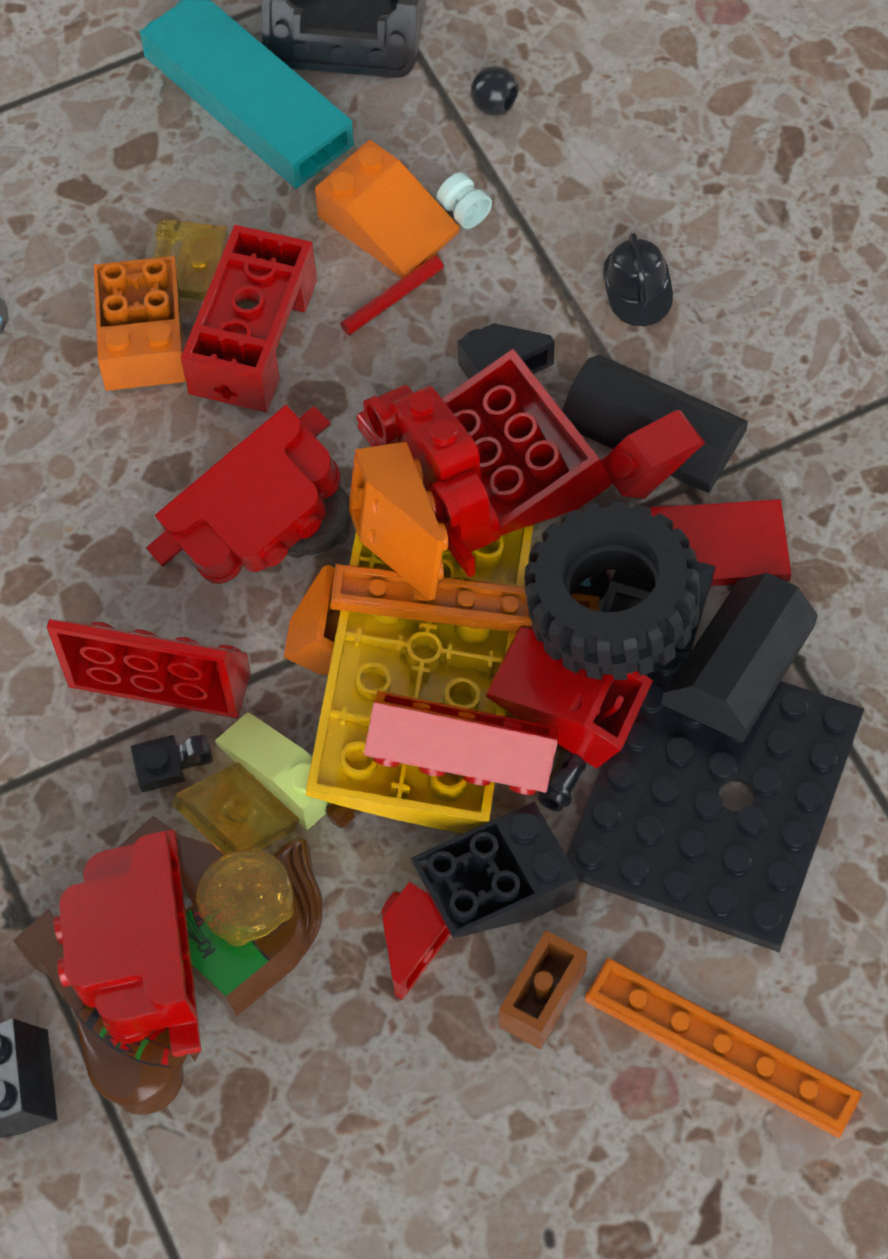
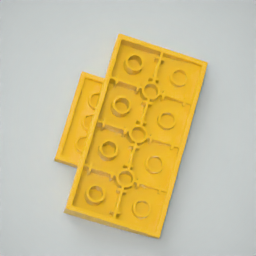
[305,525,534,834]

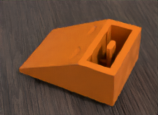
[93,256,186,391]
[349,442,448,600]

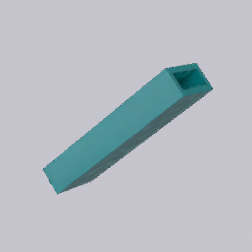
[140,0,354,189]

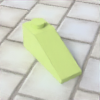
[215,712,331,830]

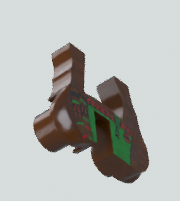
[13,816,323,1115]

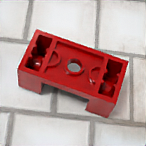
[181,224,317,413]

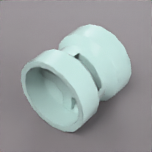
[436,172,492,229]

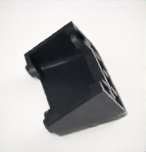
[262,0,427,78]

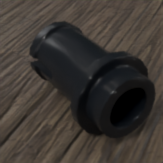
[538,751,586,811]

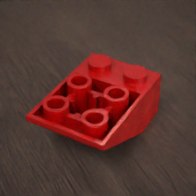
[485,626,653,769]

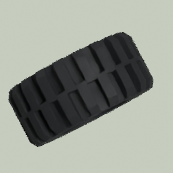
[524,502,700,680]

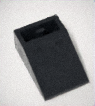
[411,801,579,939]
[0,1018,58,1138]

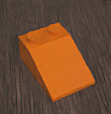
[315,139,460,278]

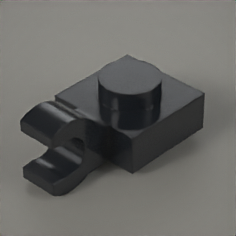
[130,734,213,793]

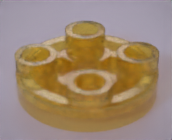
[196,849,294,946]

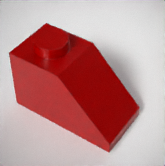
[601,410,705,499]
[381,881,451,1000]

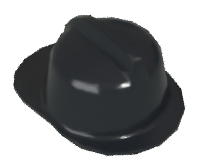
[603,233,673,326]

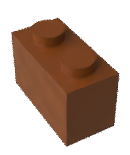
[499,930,587,1050]

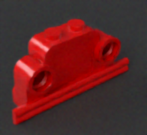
[356,385,501,577]
[146,405,341,584]
[54,829,202,1057]

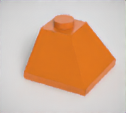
[283,565,341,675]

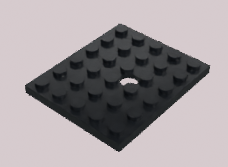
[566,647,865,953]

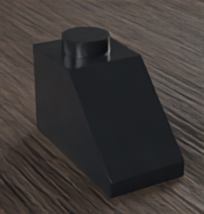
[457,323,555,379]

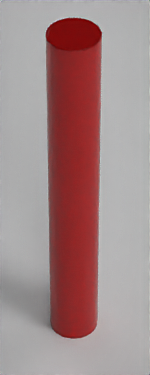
[340,255,444,336]

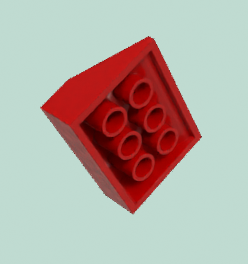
[442,349,613,536]
[46,619,251,719]

